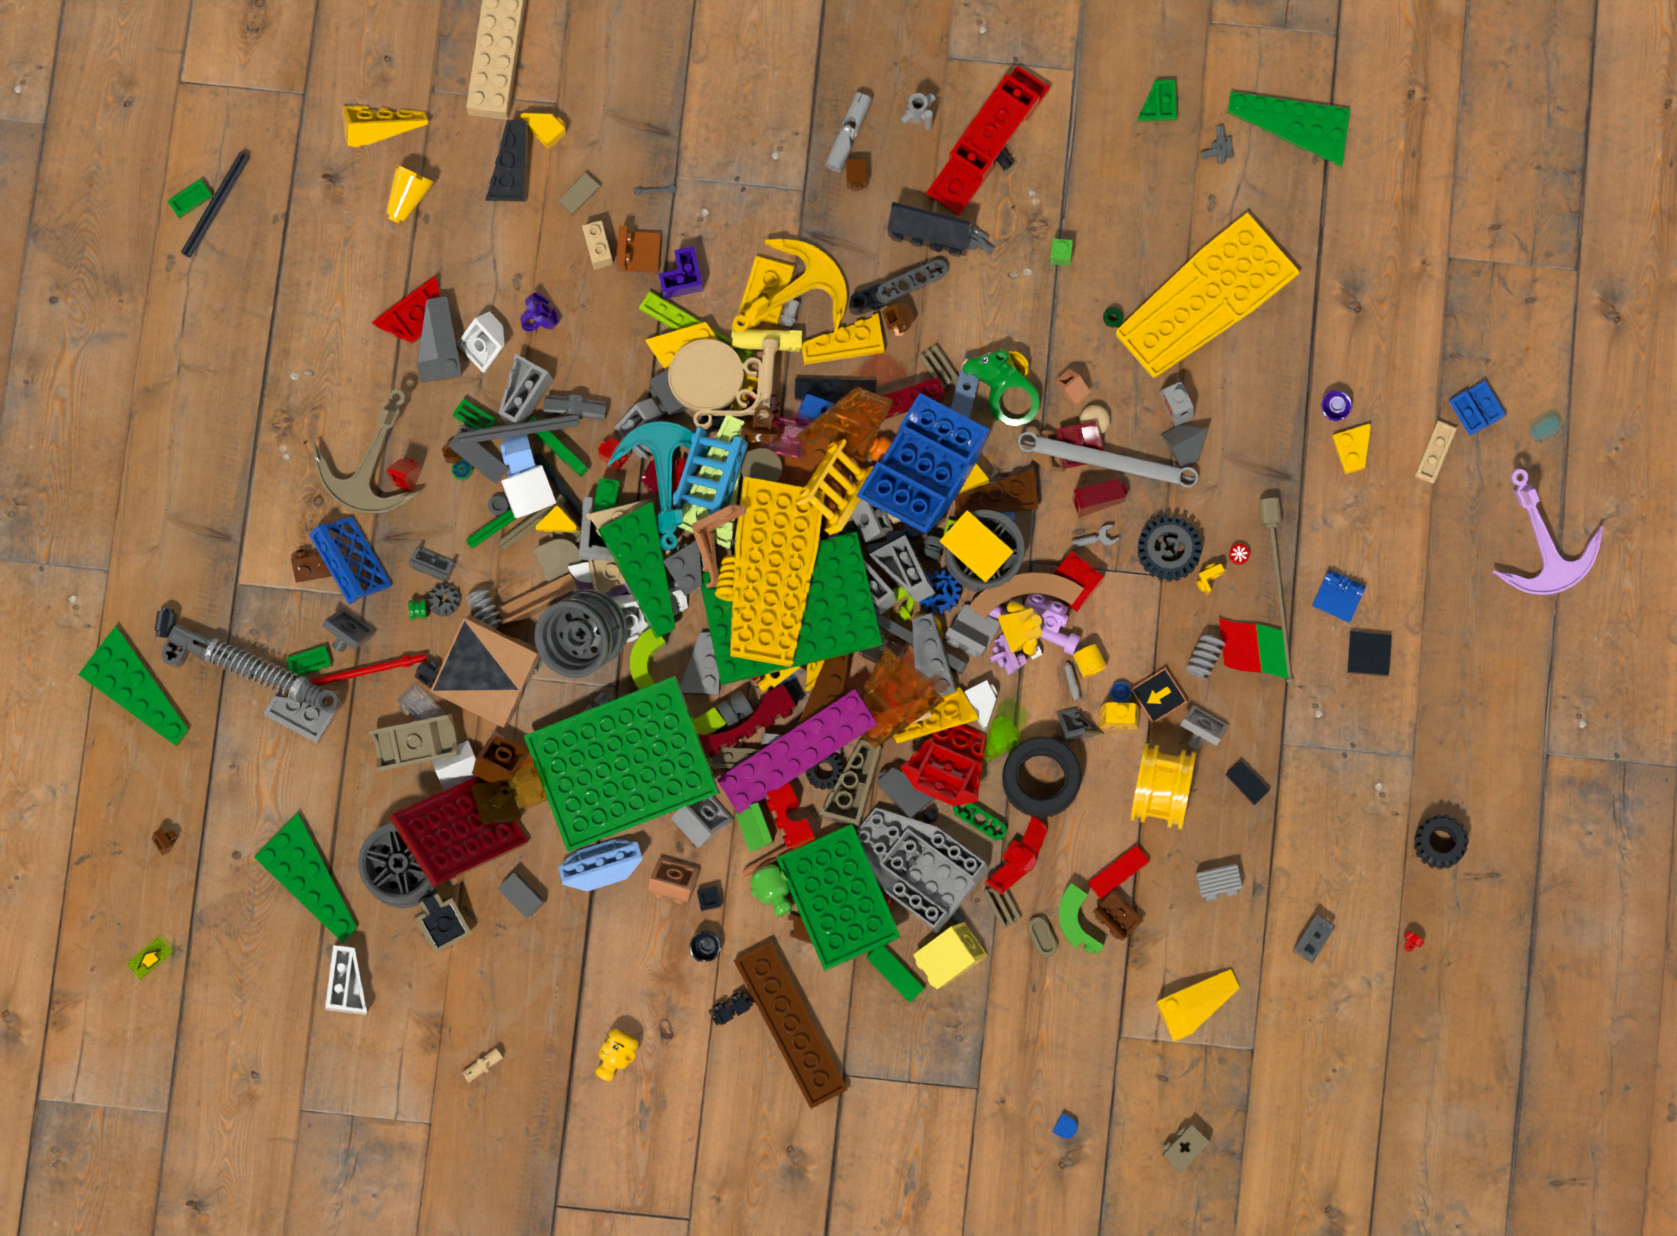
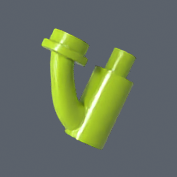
[891,585,915,621]

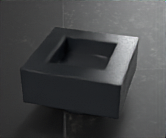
[697,886,721,912]

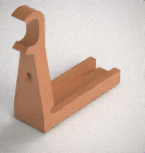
[691,505,747,587]

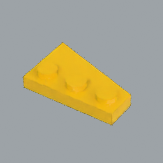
[645,322,718,371]

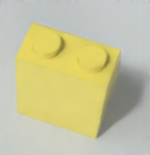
[913,922,988,989]

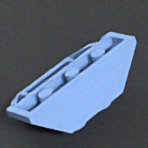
[558,839,643,891]

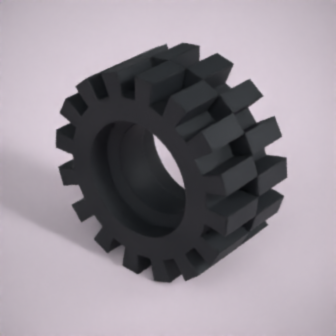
[806,754,843,790]

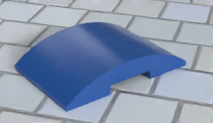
[856,393,990,534]

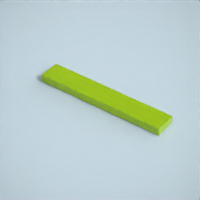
[639,291,753,364]

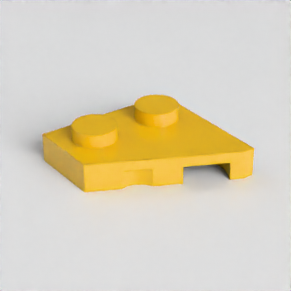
[1332,424,1371,475]

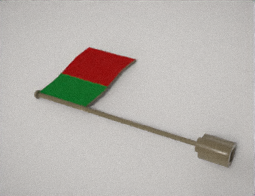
[1219,498,1294,683]

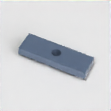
[951,356,979,419]

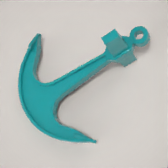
[607,422,710,550]

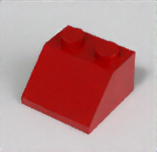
[1053,551,1104,613]

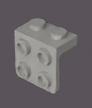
[945,605,1000,659]

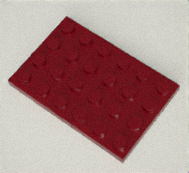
[389,776,529,888]

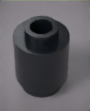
[154,608,178,638]

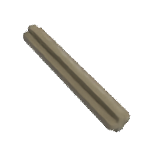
[498,494,567,550]

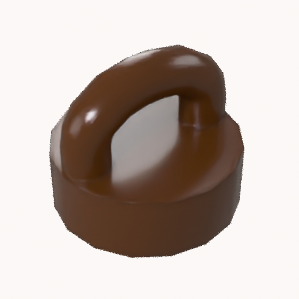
[442,444,463,464]

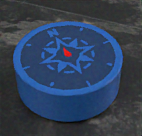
[1110,682,1131,703]

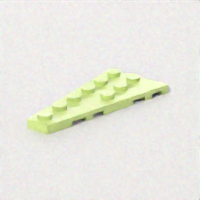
[678,416,746,550]

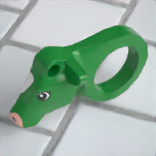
[961,348,1041,426]

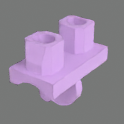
[990,634,1027,675]

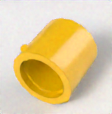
[1072,644,1107,678]

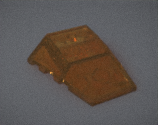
[796,387,892,462]
[860,647,945,748]

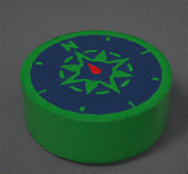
[451,459,472,481]

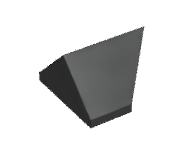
[1161,425,1208,468]
[1057,707,1104,743]

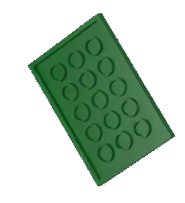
[776,824,901,972]

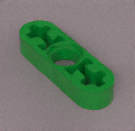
[953,803,1006,841]

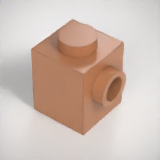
[1055,369,1090,405]

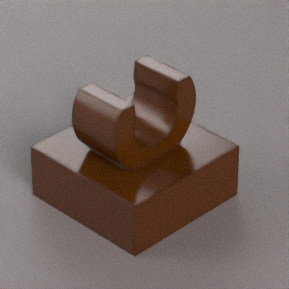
[152,828,177,856]

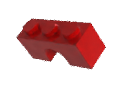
[766,783,815,850]

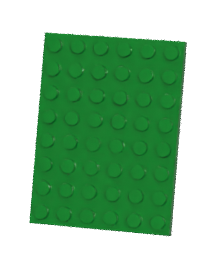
[700,532,883,685]
[524,676,720,852]

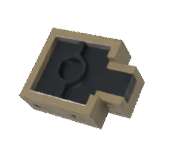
[414,890,472,954]

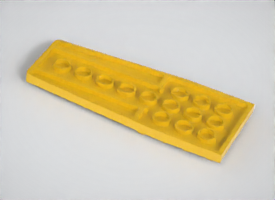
[1116,212,1300,378]

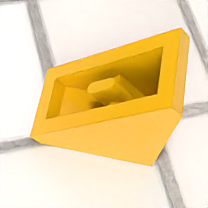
[536,506,581,532]

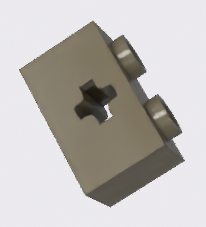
[1162,1125,1210,1174]

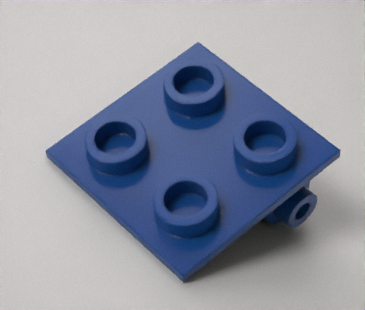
[1312,570,1366,623]

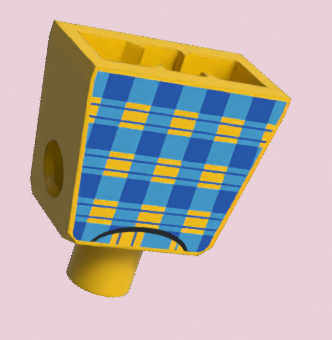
[757,666,806,692]

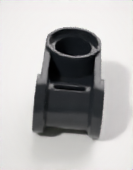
[849,284,889,315]

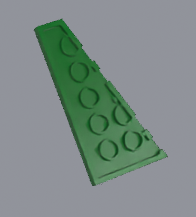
[1227,92,1350,168]
[598,502,676,639]
[78,625,189,747]
[254,813,358,943]

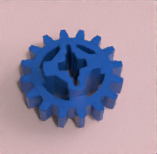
[919,570,961,615]

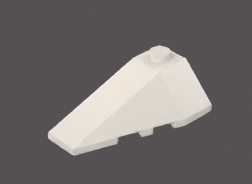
[611,588,688,643]

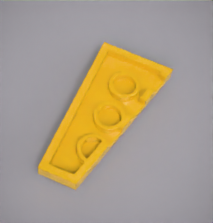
[890,687,979,743]

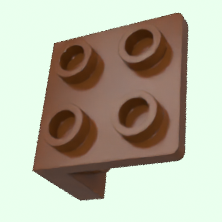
[616,225,661,273]

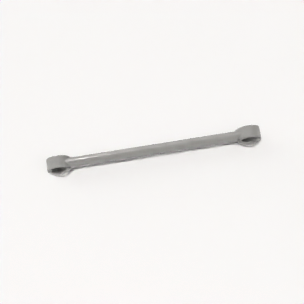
[1017,432,1198,488]

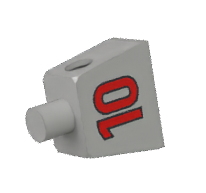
[1159,382,1194,427]

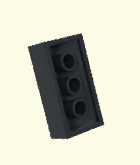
[887,202,973,257]

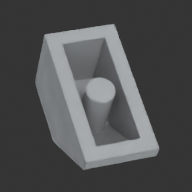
[614,398,662,439]

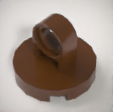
[740,405,782,442]

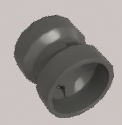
[920,536,944,562]

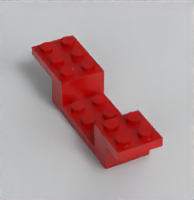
[926,66,1050,217]

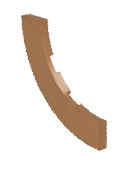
[969,573,1084,619]

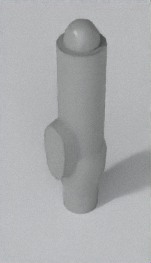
[1064,662,1081,701]

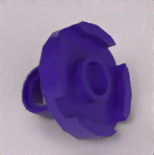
[520,292,560,331]

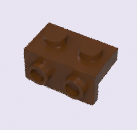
[291,548,332,583]
[1093,891,1144,941]

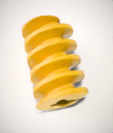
[715,555,735,602]

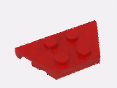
[372,276,440,344]

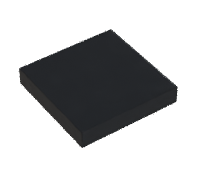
[1347,631,1392,677]

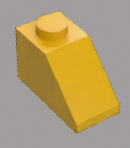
[520,113,566,150]

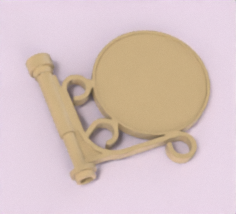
[668,339,778,430]

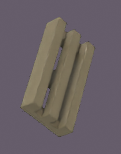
[919,345,958,389]
[983,888,1021,929]

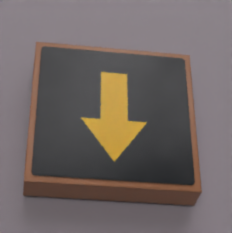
[1131,668,1188,725]

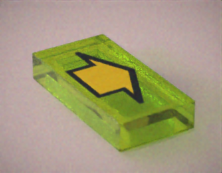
[127,937,173,981]

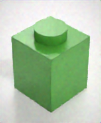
[1050,238,1073,266]

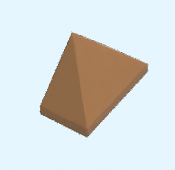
[1030,431,1064,472]

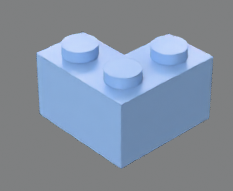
[500,434,536,477]

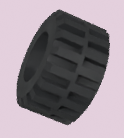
[1414,814,1469,870]

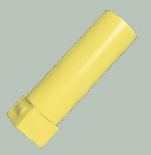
[731,328,802,352]

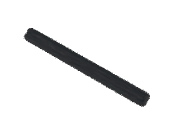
[181,152,249,258]

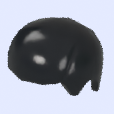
[689,931,722,962]

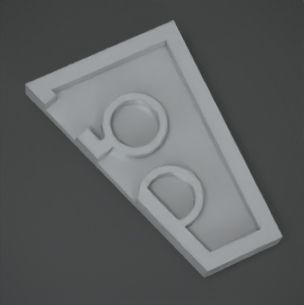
[680,632,720,695]
[264,696,338,744]

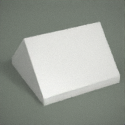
[432,740,477,791]

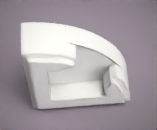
[568,562,592,583]

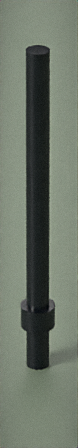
[534,452,607,548]

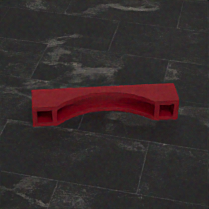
[698,684,795,758]

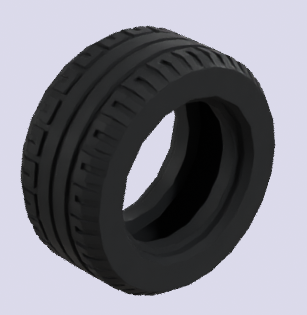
[1002,736,1082,818]

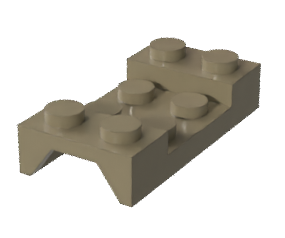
[369,713,460,772]

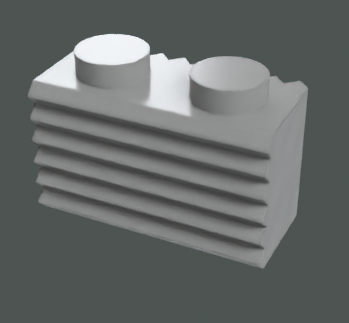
[1195,864,1243,902]

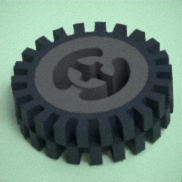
[1137,516,1202,582]

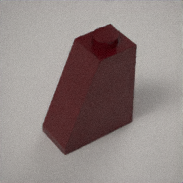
[1072,478,1128,518]

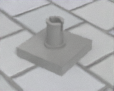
[1180,705,1229,749]

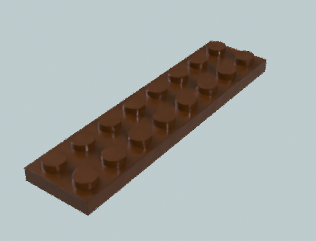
[734,941,848,1109]

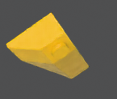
[342,105,428,147]
[1155,969,1240,1042]

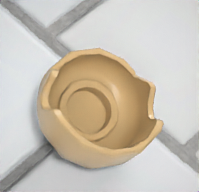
[1079,405,1110,434]

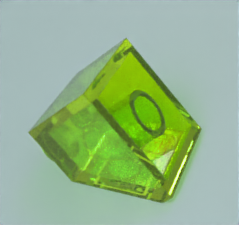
[983,716,1021,764]

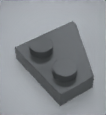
[663,541,702,596]

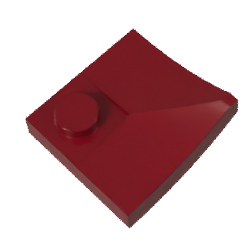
[1057,421,1105,469]

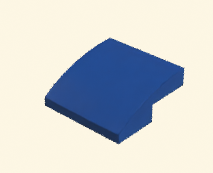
[1449,381,1507,436]

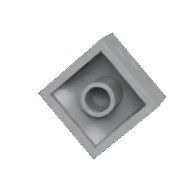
[671,796,734,849]

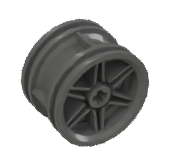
[945,510,1024,593]
[535,589,627,678]
[358,823,438,909]

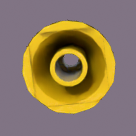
[386,165,434,223]

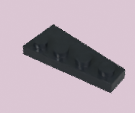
[795,378,877,417]

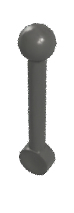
[634,185,676,195]

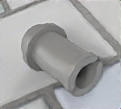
[780,300,800,327]

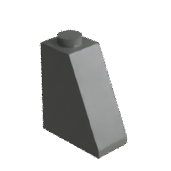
[877,768,936,819]

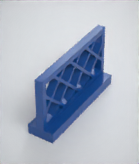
[309,517,392,604]

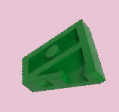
[1137,80,1177,122]

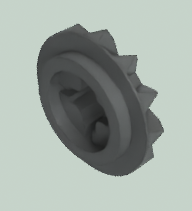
[427,583,460,616]

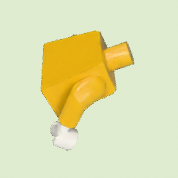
[998,597,1042,660]

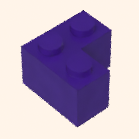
[659,246,703,299]

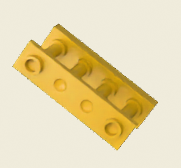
[796,439,874,535]

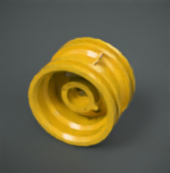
[1130,743,1196,830]

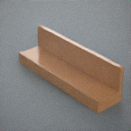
[497,573,579,628]

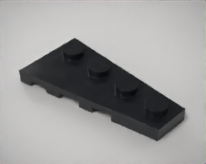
[485,120,528,202]

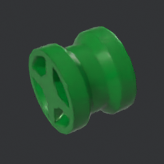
[408,599,427,621]

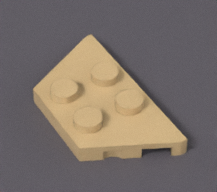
[586,498,657,537]

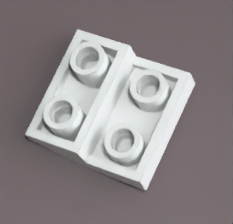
[501,465,556,518]

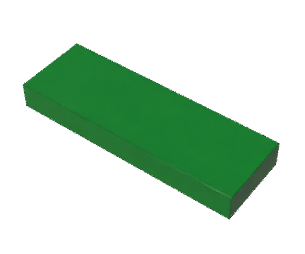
[866,946,925,1004]

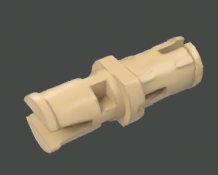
[462,1048,503,1083]

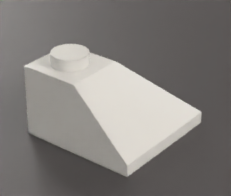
[456,311,504,373]

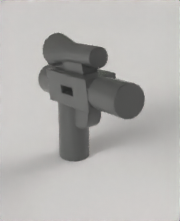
[1201,126,1234,164]
[969,225,995,255]

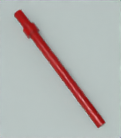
[310,653,427,686]

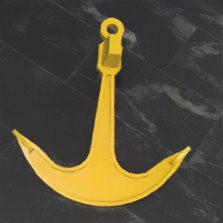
[732,239,847,333]

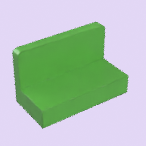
[736,802,773,852]

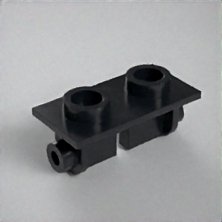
[709,990,753,1026]

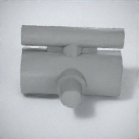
[900,93,936,130]

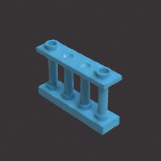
[673,427,748,514]

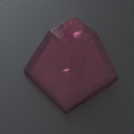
[762,415,812,459]

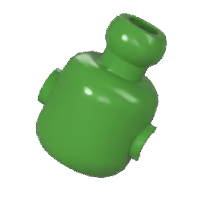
[750,865,792,917]

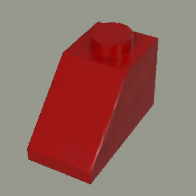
[598,437,631,472]

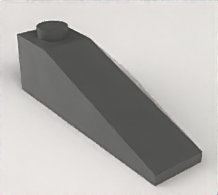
[417,296,461,383]

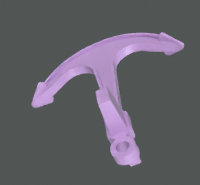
[1492,469,1603,595]

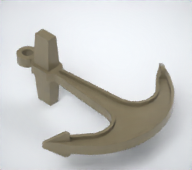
[312,389,421,513]

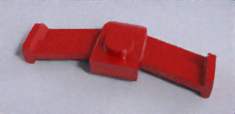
[984,816,1048,895]

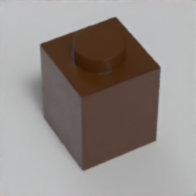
[846,159,867,191]

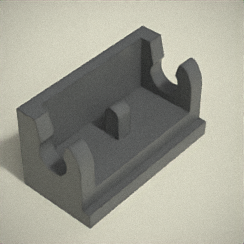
[408,547,457,583]
[498,872,546,918]
[1293,914,1335,964]

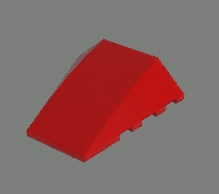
[901,724,986,806]

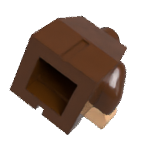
[882,303,917,336]

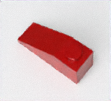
[387,458,421,492]

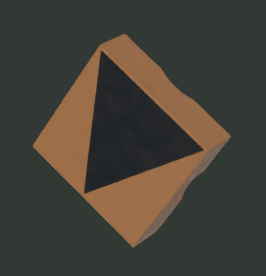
[430,615,540,728]

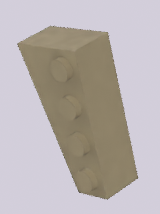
[819,740,882,828]

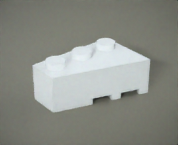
[324,945,367,1015]

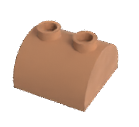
[648,858,699,904]

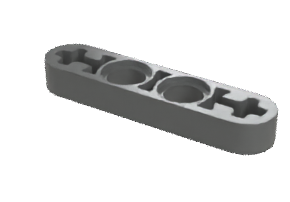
[876,260,948,304]

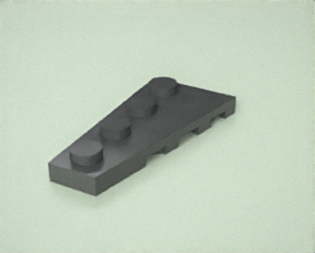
[912,612,957,700]

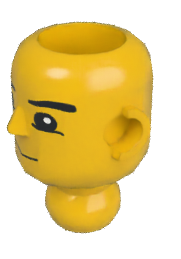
[595,1029,639,1082]

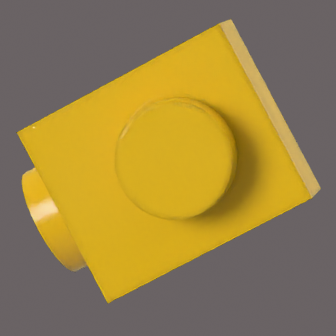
[1196,563,1225,596]

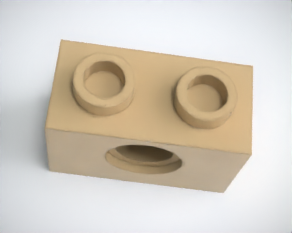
[582,221,613,270]

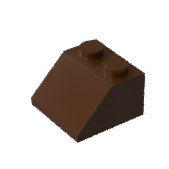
[472,732,530,782]

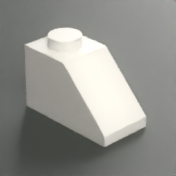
[964,680,998,731]

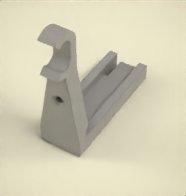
[578,497,614,561]

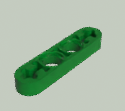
[527,416,589,478]

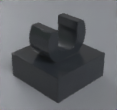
[415,661,439,689]

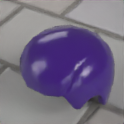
[1321,390,1352,422]

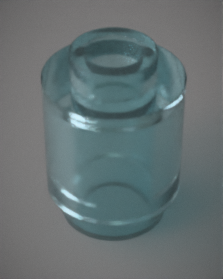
[1530,414,1561,443]

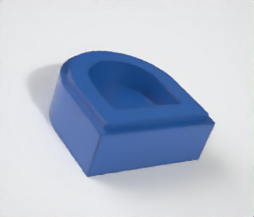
[1052,1113,1077,1139]

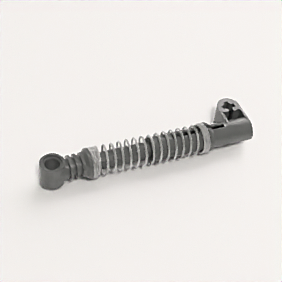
[161,624,342,714]

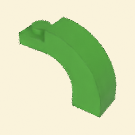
[1058,883,1104,955]

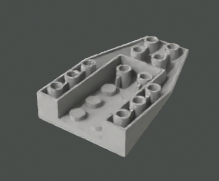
[856,808,988,934]

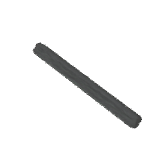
[458,414,580,444]

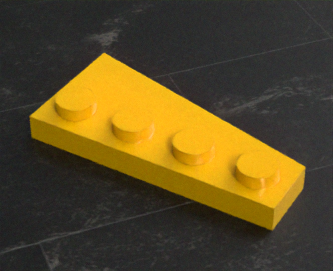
[802,313,885,365]

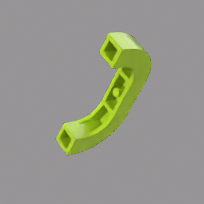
[630,628,727,735]

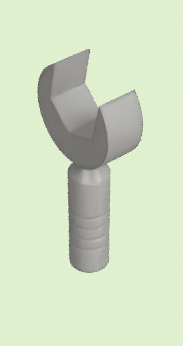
[1071,525,1119,548]

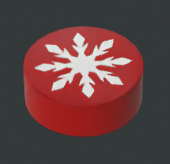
[1229,544,1250,565]

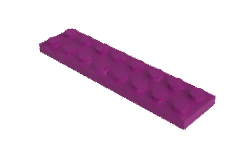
[716,689,878,814]

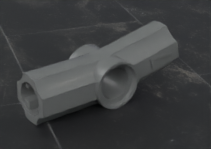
[543,395,607,421]

